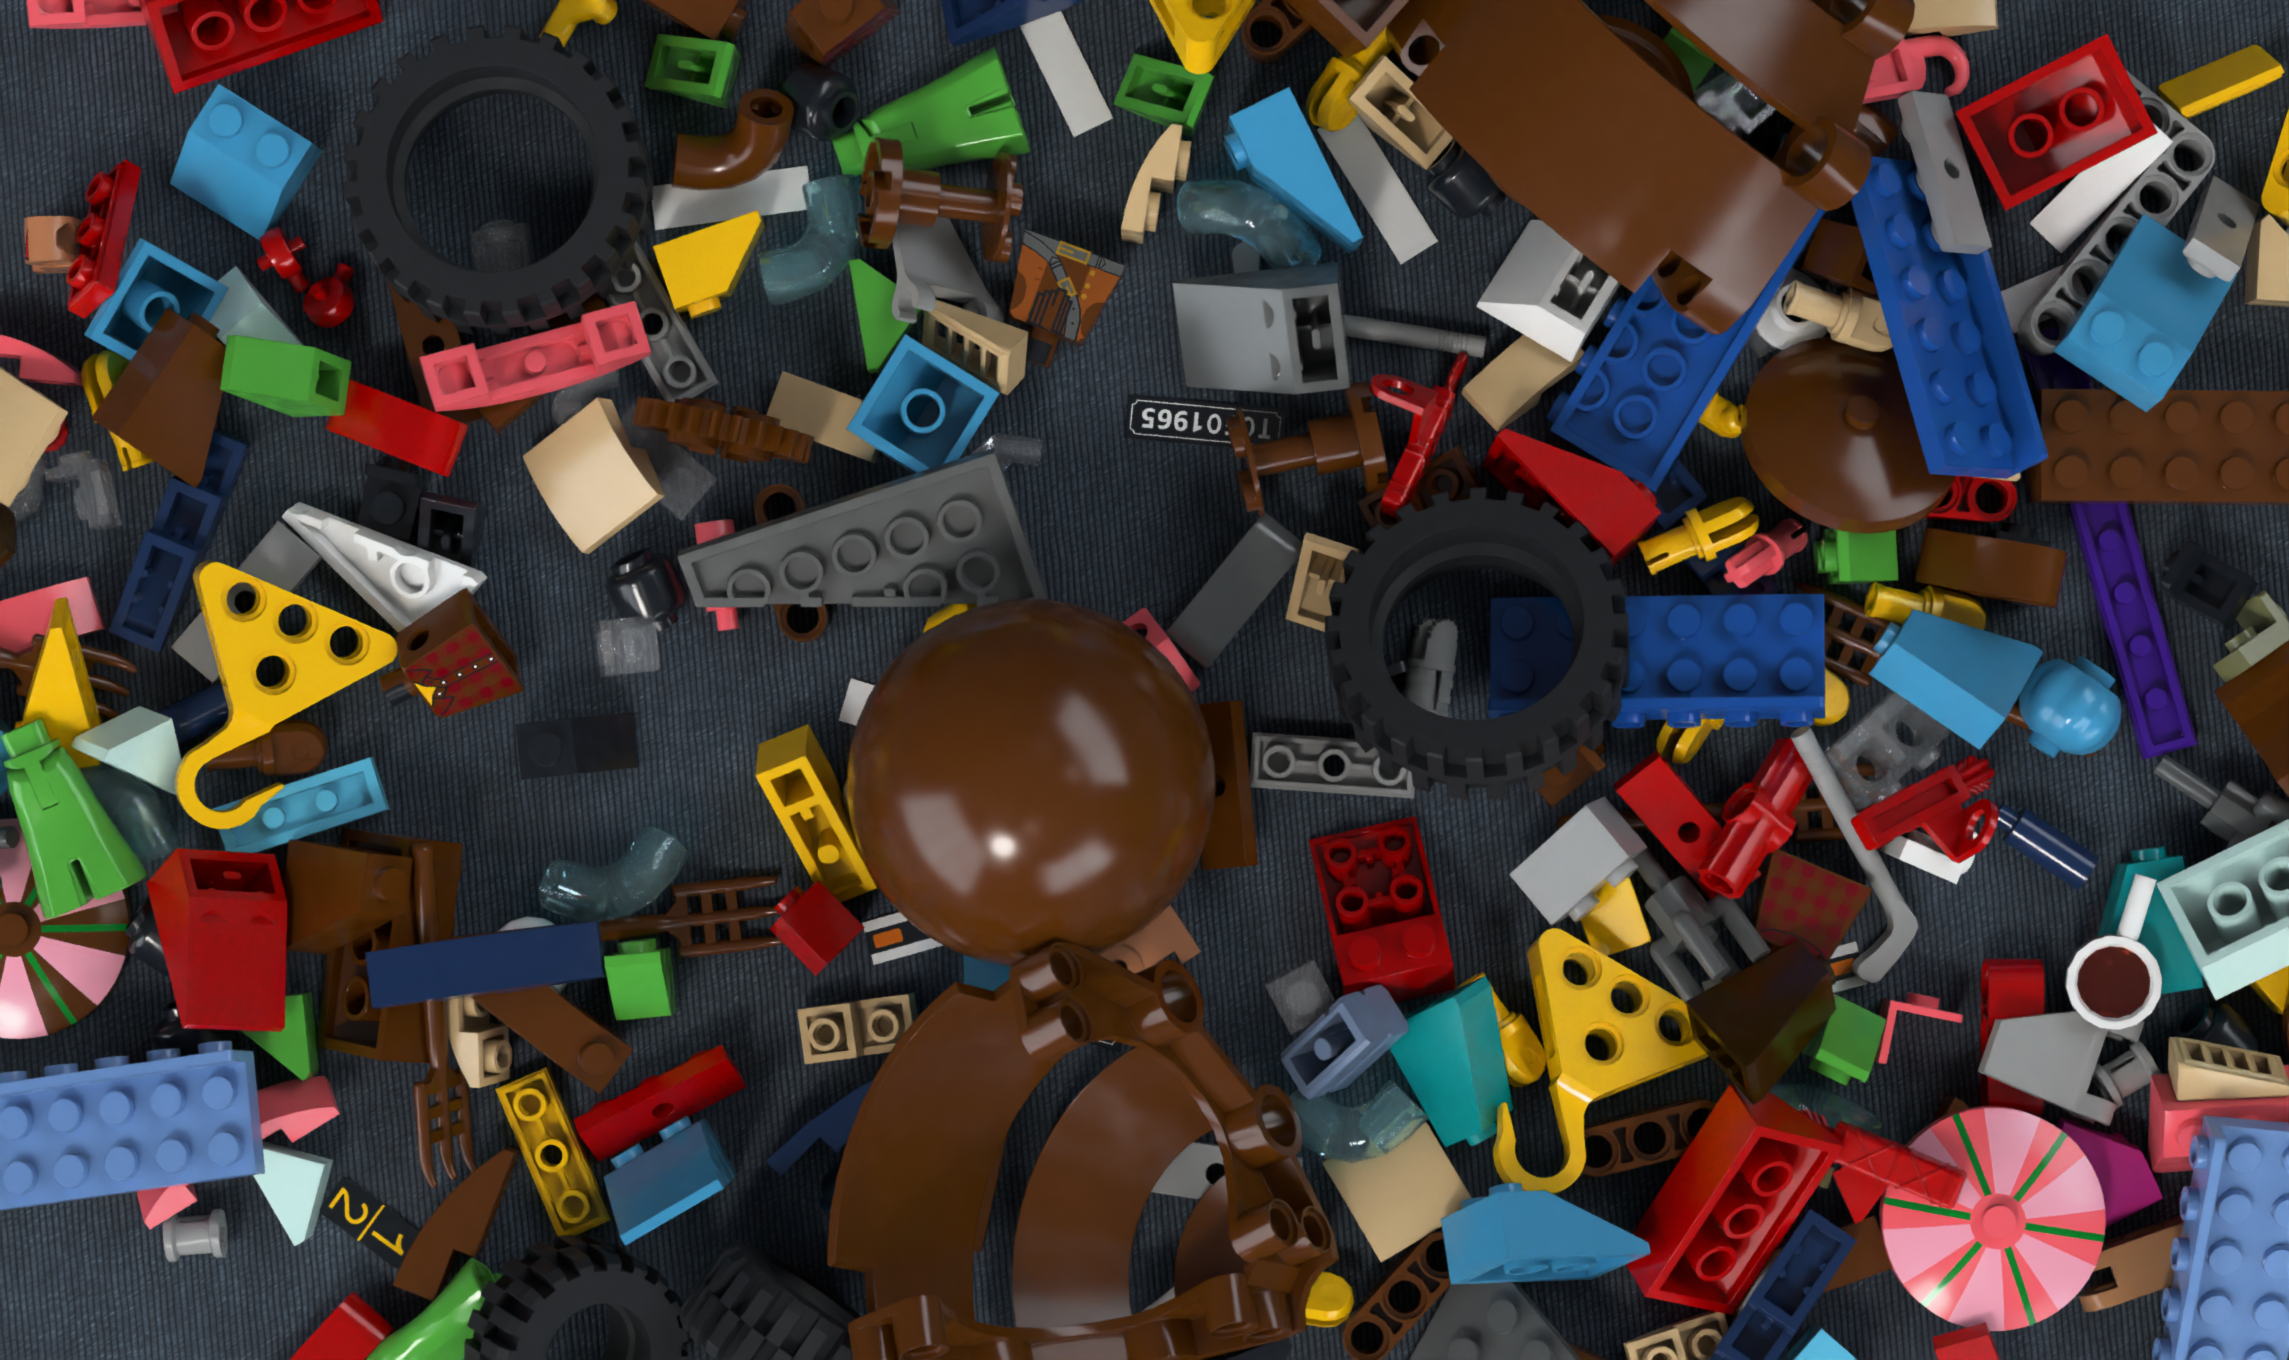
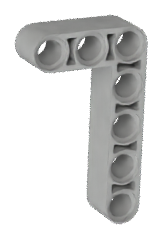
[2018,70,2215,356]

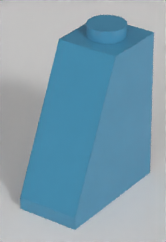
[1869,609,2043,750]

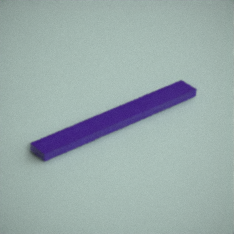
[2018,326,2198,759]

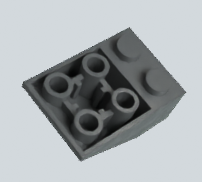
[1172,262,1350,394]

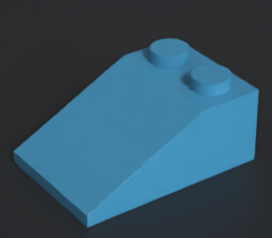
[1223,87,1363,254]
[2053,214,2237,412]
[603,1115,738,1246]
[1441,1183,1651,1285]

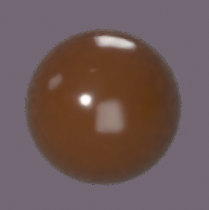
[847,599,1216,967]

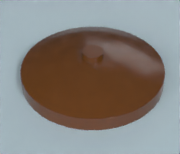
[1741,337,1956,533]

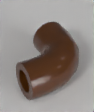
[672,89,794,190]

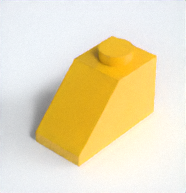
[653,210,765,319]

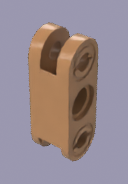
[2078,1215,2184,1312]

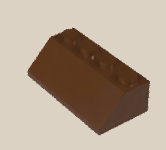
[316,828,463,1063]

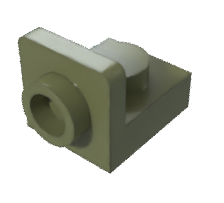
[2212,590,2289,684]

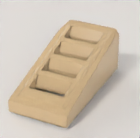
[922,300,1028,395]
[2168,1037,2289,1101]

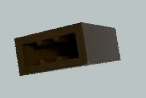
[1686,940,1836,1105]

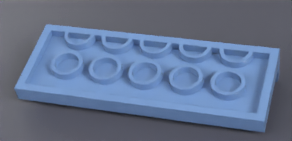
[0,1041,265,1211]
[2152,1115,2289,1360]

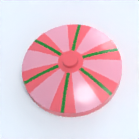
[1879,1106,2106,1331]

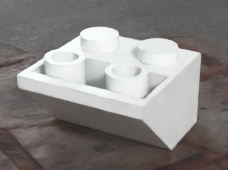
[1476,220,1621,363]

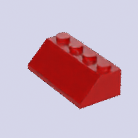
[138,0,383,94]
[1626,1084,1844,1315]

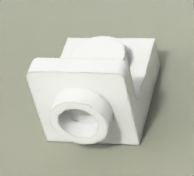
[1880,830,1978,884]

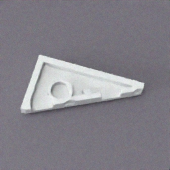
[282,502,488,633]

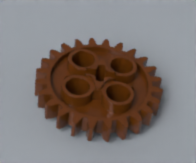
[632,397,814,464]

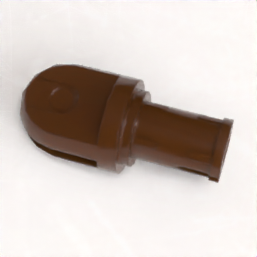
[204,719,328,777]

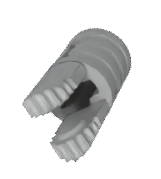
[1402,617,1459,717]

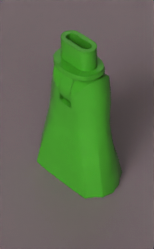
[832,47,1030,180]
[0,718,148,919]
[366,1258,502,1360]

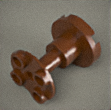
[858,137,1023,263]
[1226,380,1389,517]

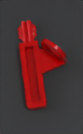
[1369,352,1468,518]
[1851,755,1999,864]
[1799,1109,1967,1224]

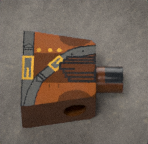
[1009,228,1125,369]

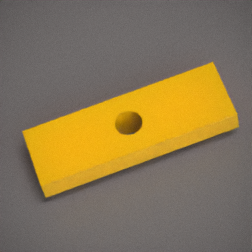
[495,1067,613,1236]

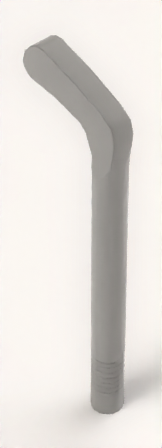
[1232,240,1486,358]
[1790,726,1918,983]

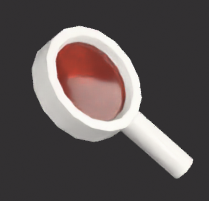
[2065,873,2162,1030]

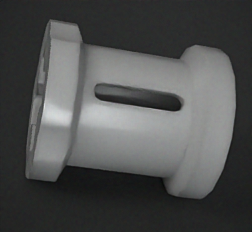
[2092,1041,2161,1109]
[163,1209,228,1262]

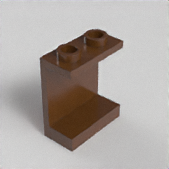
[2214,640,2289,797]

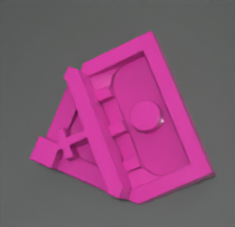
[2056,1117,2163,1228]

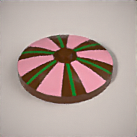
[0,818,133,1039]

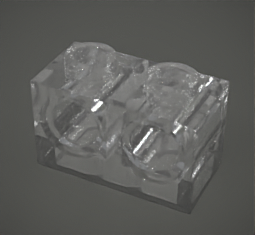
[1824,691,1951,812]

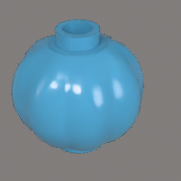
[2019,655,2121,759]

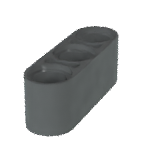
[1166,511,1303,669]

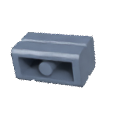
[1281,984,1409,1100]

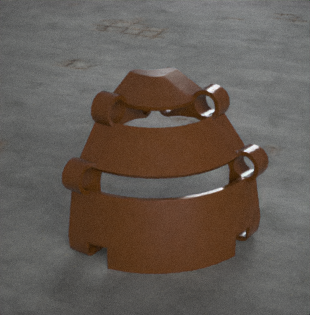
[1385,0,1915,335]
[827,942,1339,1360]

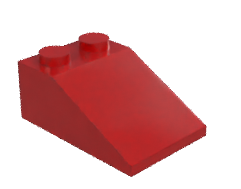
[1954,34,2158,211]
[1481,428,1661,568]

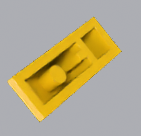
[15,597,102,768]
[755,724,877,903]

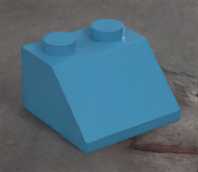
[170,83,323,241]
[84,238,229,361]
[846,334,1000,474]

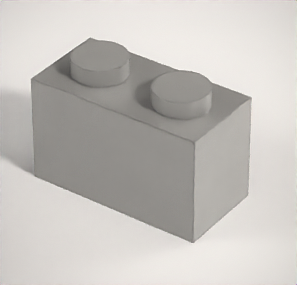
[1509,796,1647,925]

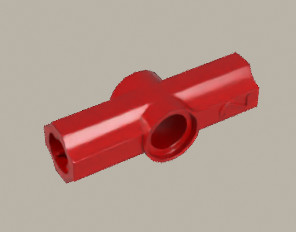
[1697,738,1813,899]

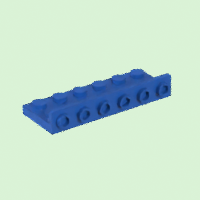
[1851,156,2048,479]
[1546,209,1826,495]
[1487,594,1825,729]

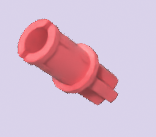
[1723,518,1808,588]

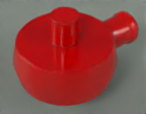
[256,227,310,294]
[303,263,355,328]

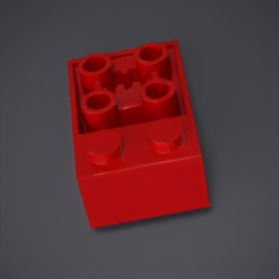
[1308,816,1456,1003]
[146,848,287,1032]

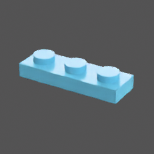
[213,757,390,853]

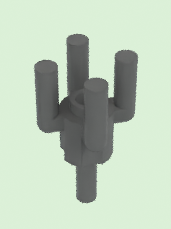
[2153,754,2289,850]
[1634,834,1771,1004]

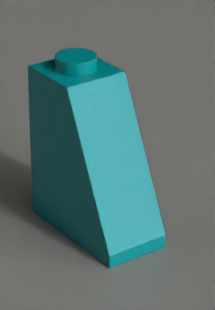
[2082,846,2204,1005]
[1389,976,1513,1148]

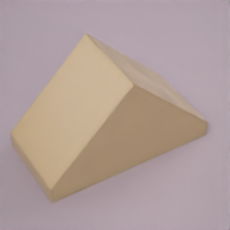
[1346,55,1453,170]
[2244,214,2289,307]
[1285,532,1363,632]

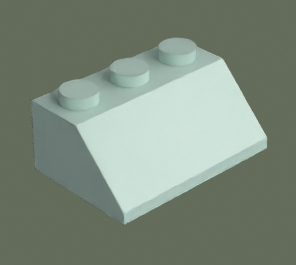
[2156,819,2289,1000]

